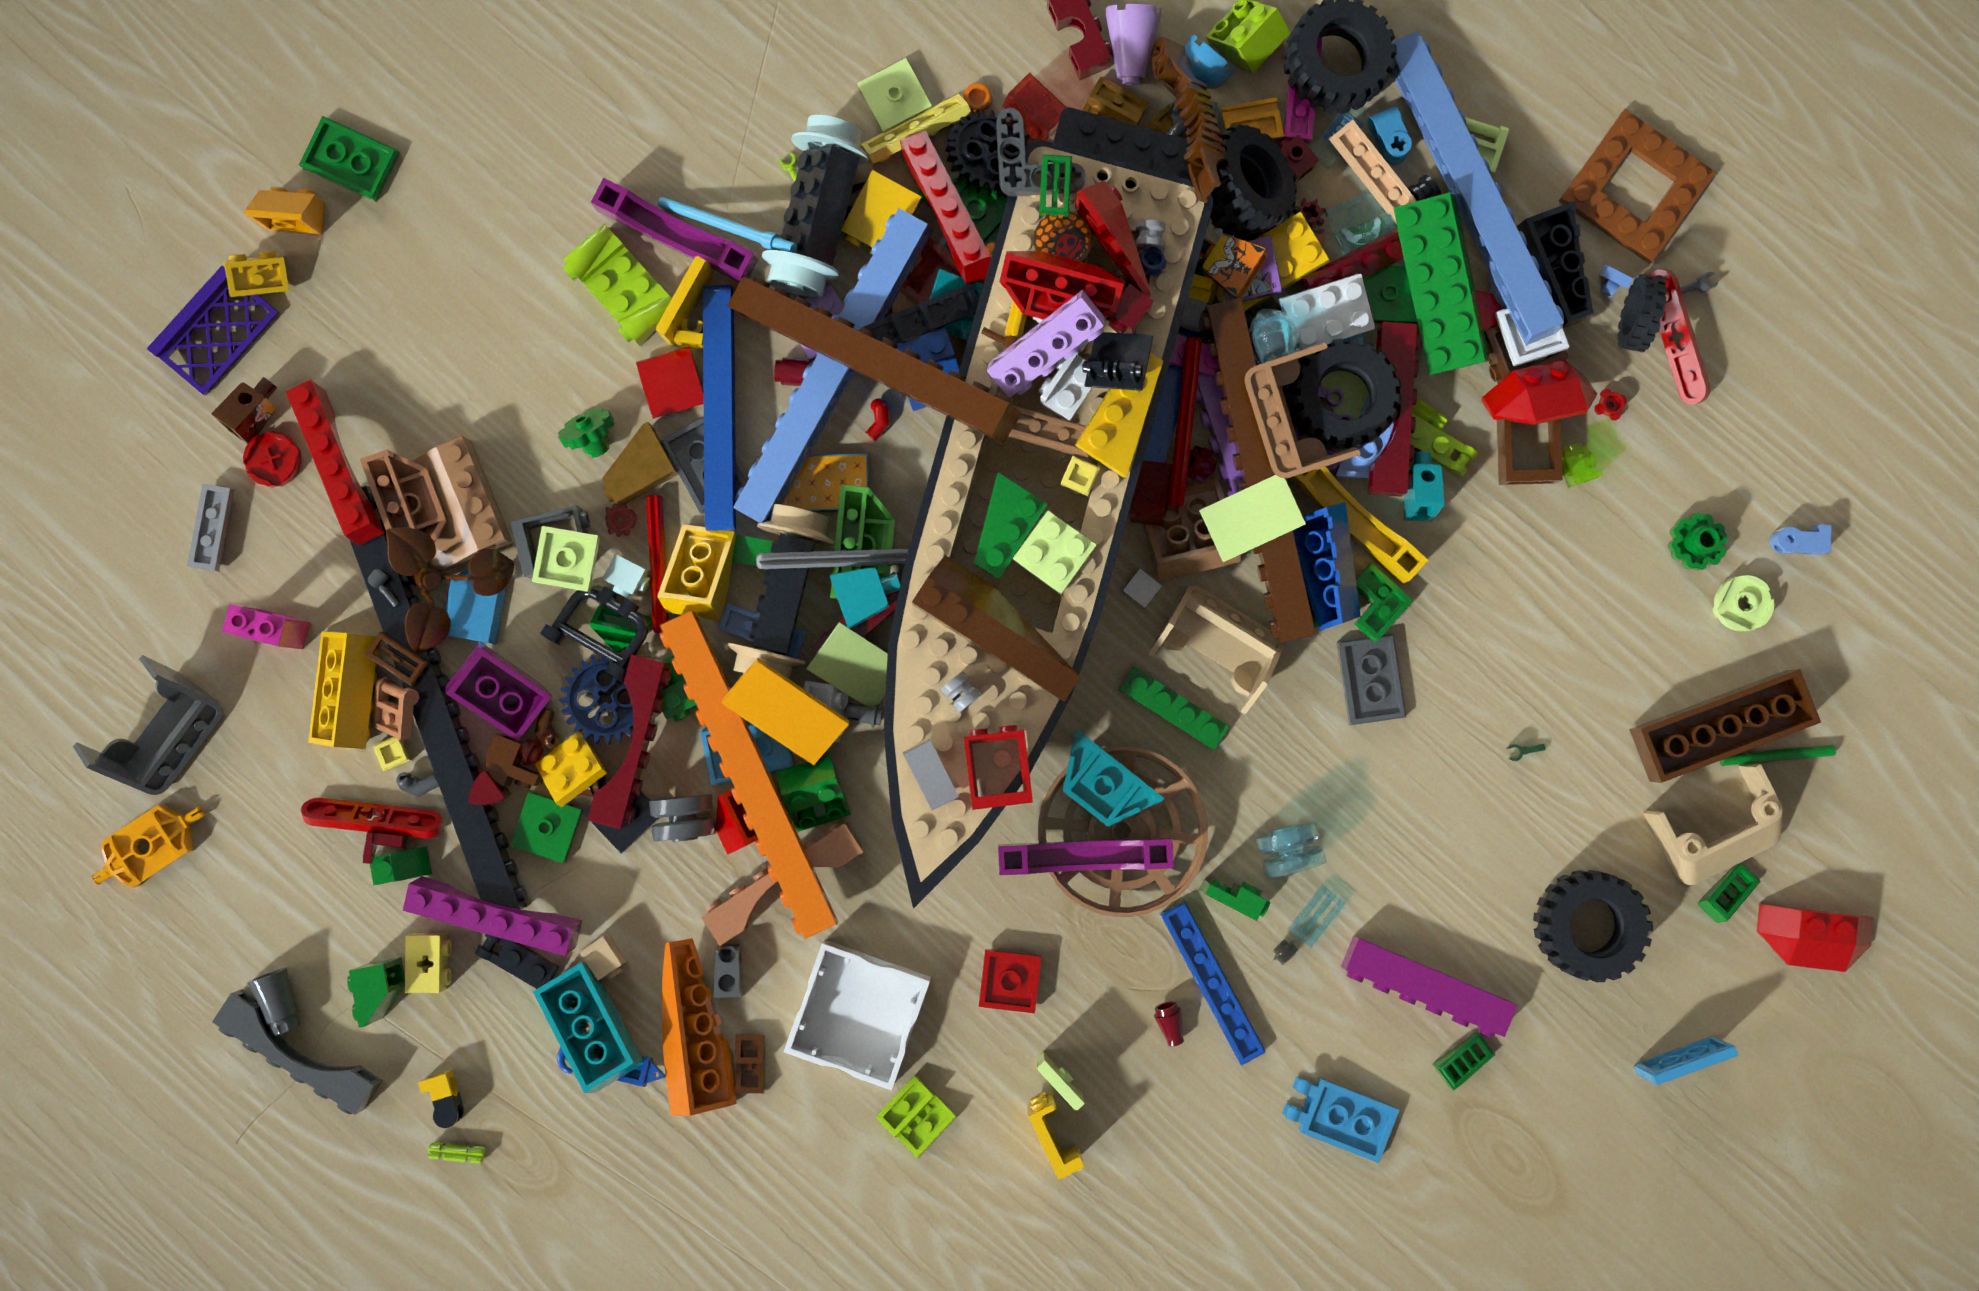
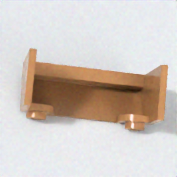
[1244,342,1361,478]

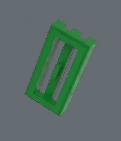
[1039,154,1072,217]

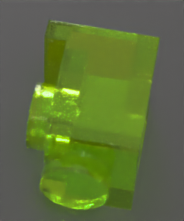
[1562,442,1603,488]

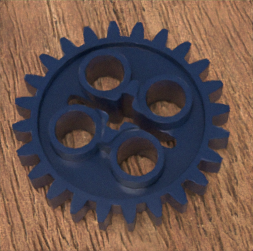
[559,655,634,745]

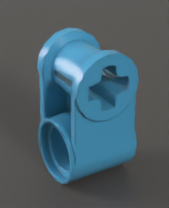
[1368,106,1412,165]

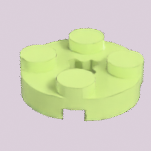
[1713,575,1774,632]

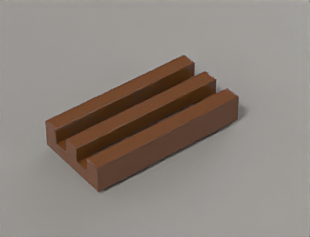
[365,631,430,686]

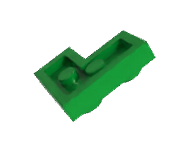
[1354,563,1413,643]

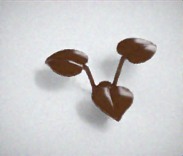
[386,527,514,653]

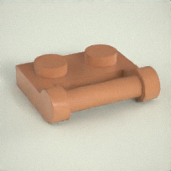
[372,677,419,740]

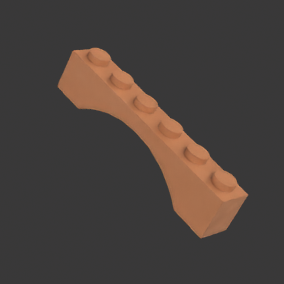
[701,822,865,946]

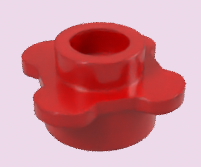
[1594,389,1627,421]

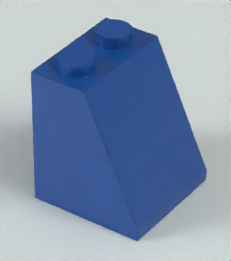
[897,328,959,412]

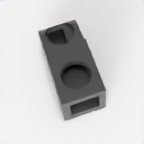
[713,944,743,998]

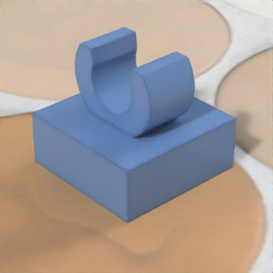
[1599,264,1633,297]

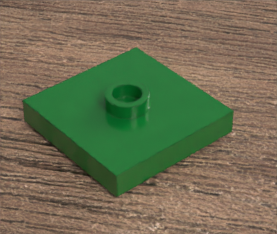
[1363,266,1417,324]
[510,792,583,863]

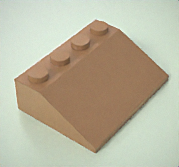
[413,436,513,573]

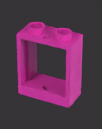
[222,604,310,649]

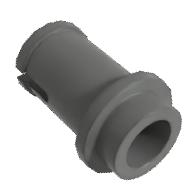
[847,703,883,727]

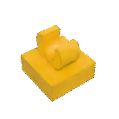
[674,318,703,350]

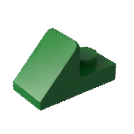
[370,846,432,886]

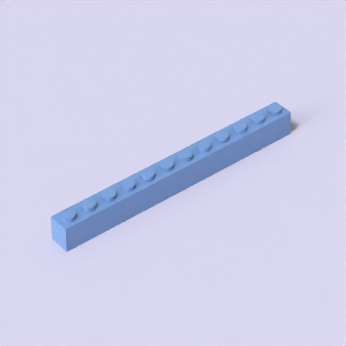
[1391,31,1564,346]
[733,208,933,523]

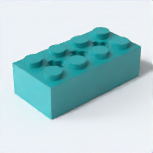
[533,962,644,1093]

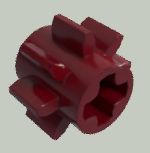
[1293,198,1326,229]
[1187,445,1217,482]

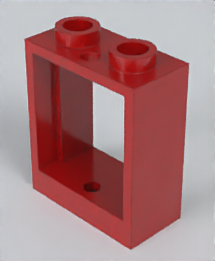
[964,725,1033,810]

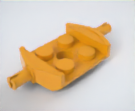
[91,804,205,888]

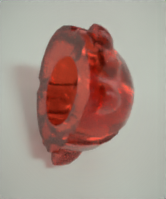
[605,503,638,537]

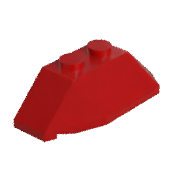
[999,251,1124,319]
[1481,360,1598,425]
[1756,904,1874,972]

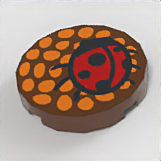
[1033,212,1092,262]

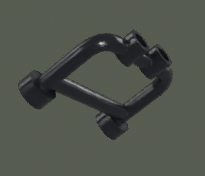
[540,586,649,683]

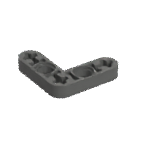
[996,108,1086,196]

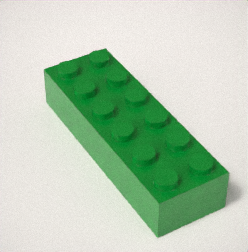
[1393,192,1490,375]

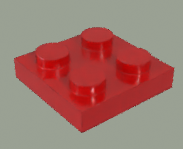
[979,949,1041,1014]

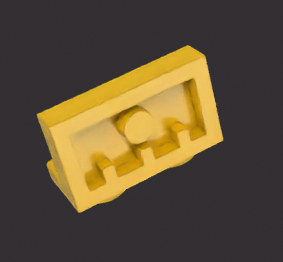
[223,251,290,297]

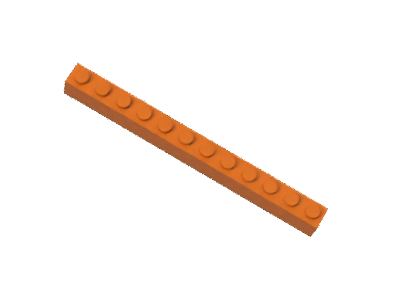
[659,611,839,939]

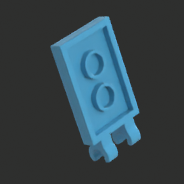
[1282,1077,1399,1163]

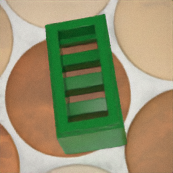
[1697,863,1761,923]
[1432,1031,1495,1091]

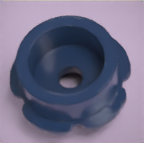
[1139,248,1166,277]

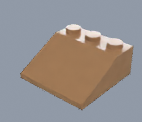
[1136,476,1241,582]

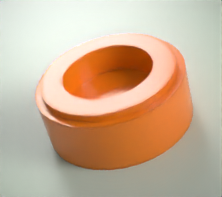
[963,83,991,113]

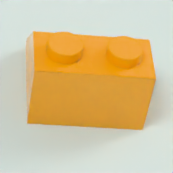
[245,187,325,235]

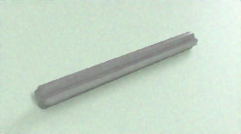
[756,549,909,569]

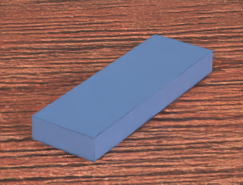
[718,603,807,659]

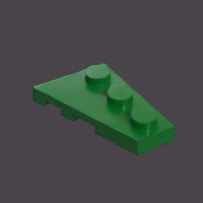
[974,472,1048,580]

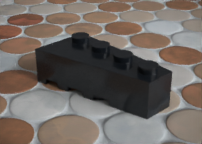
[1516,201,1593,328]

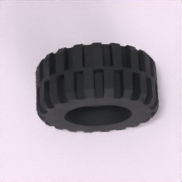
[1283,0,1397,114]
[1210,125,1297,241]
[1288,338,1402,452]
[1533,870,1653,982]

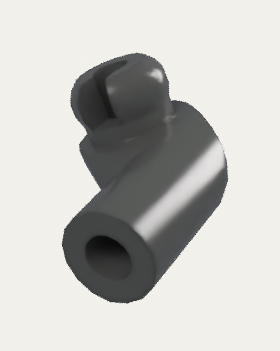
[1167,101,1188,137]

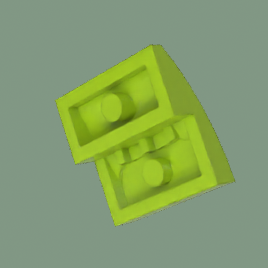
[876,1075,958,1158]

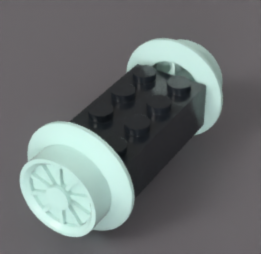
[762,115,868,298]

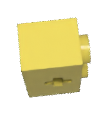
[405,932,452,993]

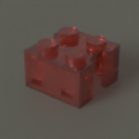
[900,237,962,305]

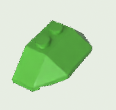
[830,485,895,599]

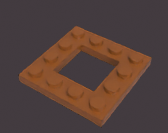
[1558,109,1716,264]

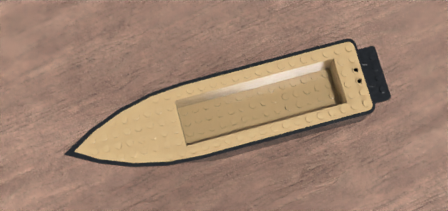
[884,107,1213,909]

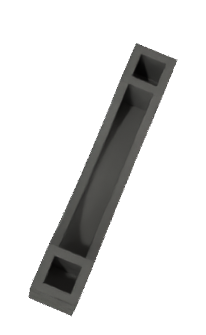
[212,989,383,1115]

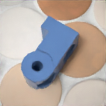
[1769,524,1831,555]

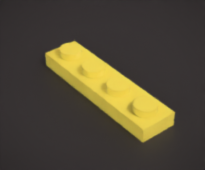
[861,94,971,164]

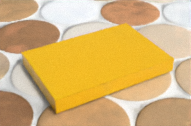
[655,256,714,346]

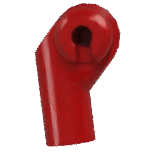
[865,398,892,441]

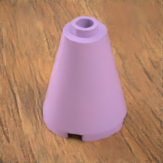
[1106,4,1161,85]

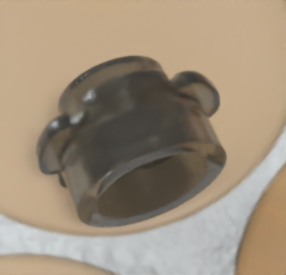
[1273,940,1299,965]

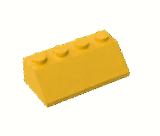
[308,631,380,749]

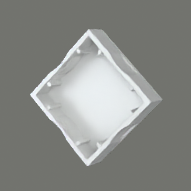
[784,940,931,1091]

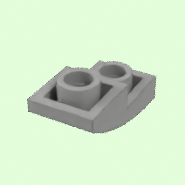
[903,739,959,811]

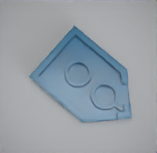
[445,568,507,644]

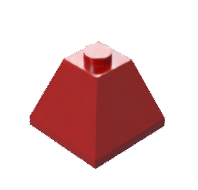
[715,790,758,855]

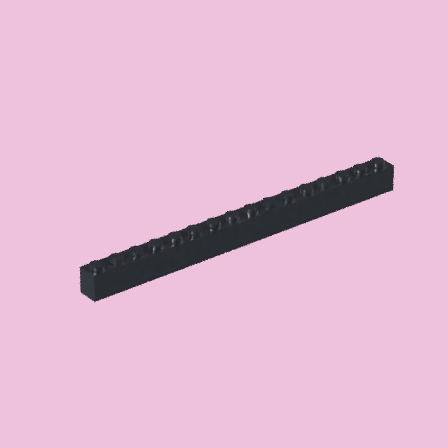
[349,486,528,909]

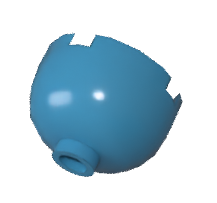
[1184,34,1236,89]

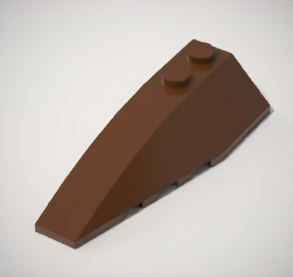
[912,555,1080,702]

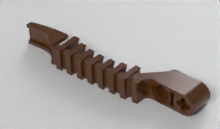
[1151,37,1226,203]

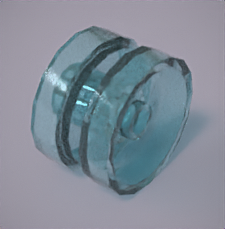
[1255,822,1327,878]

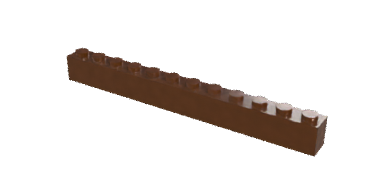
[727,276,1021,444]
[1201,298,1316,642]

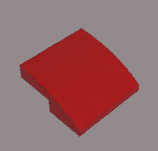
[636,346,704,419]

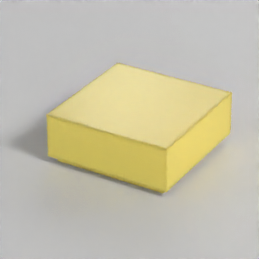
[1061,456,1100,496]
[373,737,412,771]

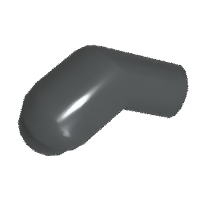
[396,772,439,797]

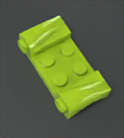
[562,223,672,347]

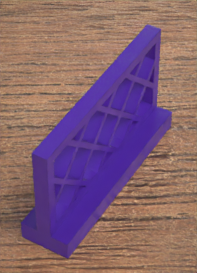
[147,265,279,395]

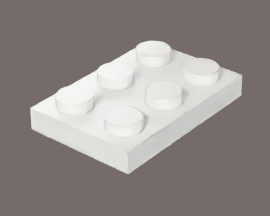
[1279,274,1375,350]

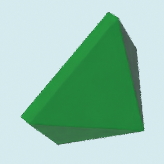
[590,605,652,653]

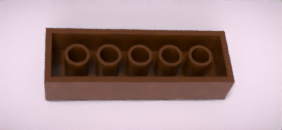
[1629,669,1821,783]

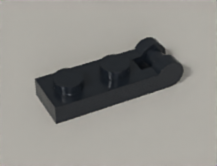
[475,934,559,989]

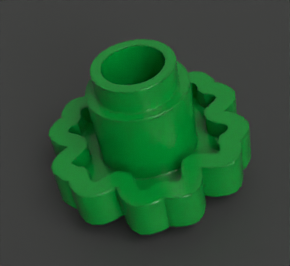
[558,407,615,458]
[1668,513,1728,571]

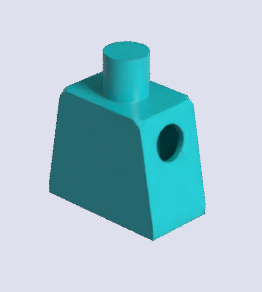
[1404,452,1444,522]
[830,567,900,629]

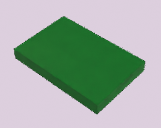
[299,116,400,202]

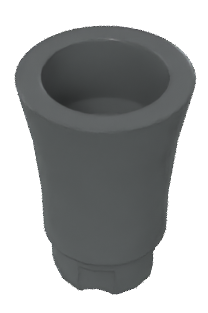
[247,967,300,1036]

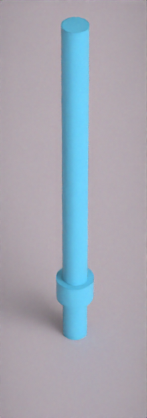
[658,196,797,253]

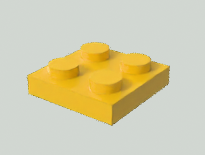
[535,732,607,807]

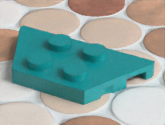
[1063,729,1164,827]

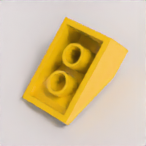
[657,524,736,621]

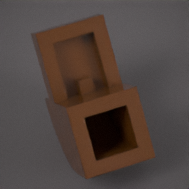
[486,734,543,789]

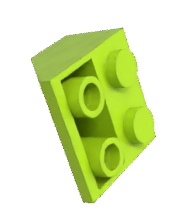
[1206,0,1291,73]

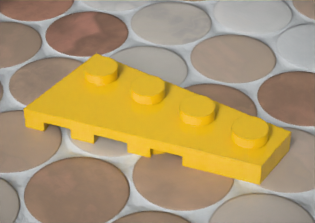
[1075,352,1163,478]

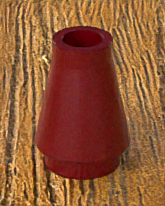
[1154,1001,1184,1047]

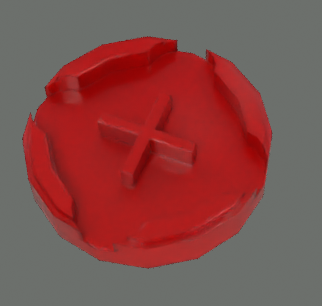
[243,431,302,488]

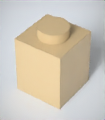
[579,933,627,981]

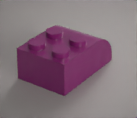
[445,642,552,741]

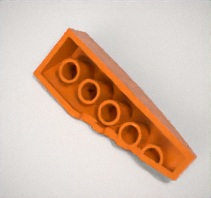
[661,938,737,1116]

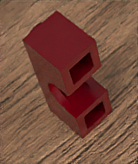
[1046,0,1113,81]

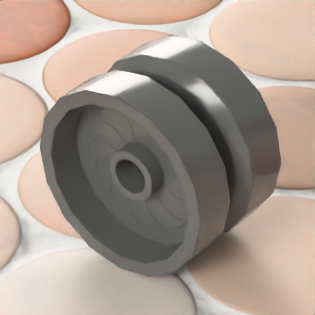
[649,794,716,842]

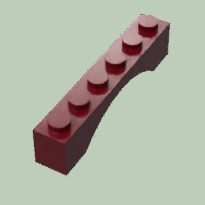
[1368,322,1421,497]
[587,654,672,829]

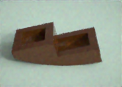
[735,1034,765,1094]

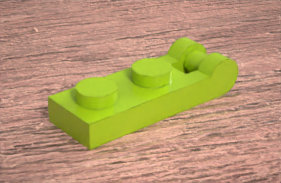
[1410,413,1478,477]

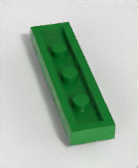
[1119,666,1229,750]

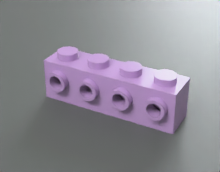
[987,290,1105,397]

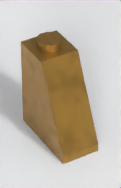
[602,422,679,506]

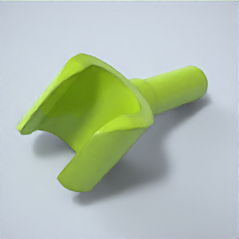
[779,152,797,181]

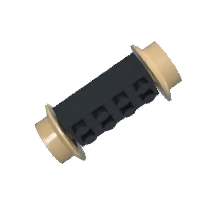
[728,504,835,679]

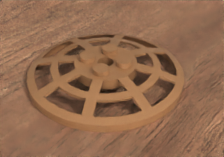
[1038,746,1208,917]

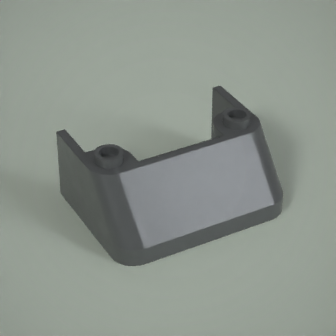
[73,655,223,795]

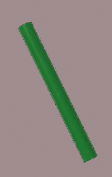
[1720,745,1836,766]

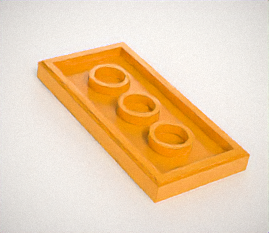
[722,658,849,765]

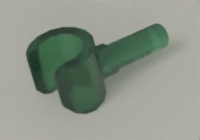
[1506,744,1546,761]

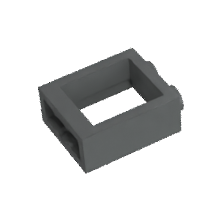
[510,505,591,579]

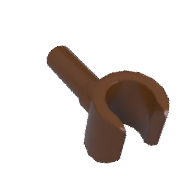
[981,327,1018,352]

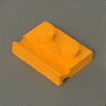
[1221,97,1284,142]

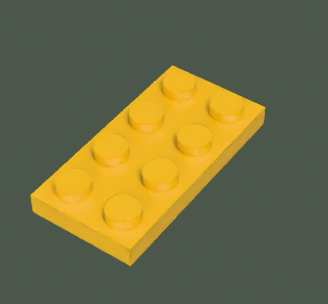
[1203,212,1330,313]

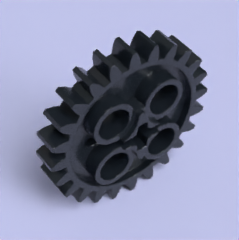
[945,110,1030,197]

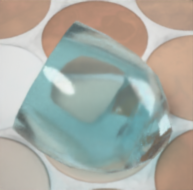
[1249,309,1301,364]

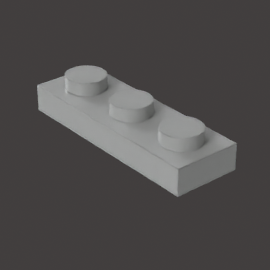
[187,484,234,572]

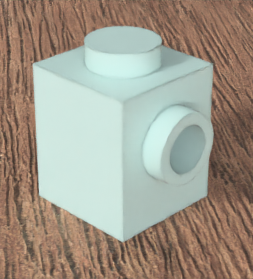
[602,554,650,598]

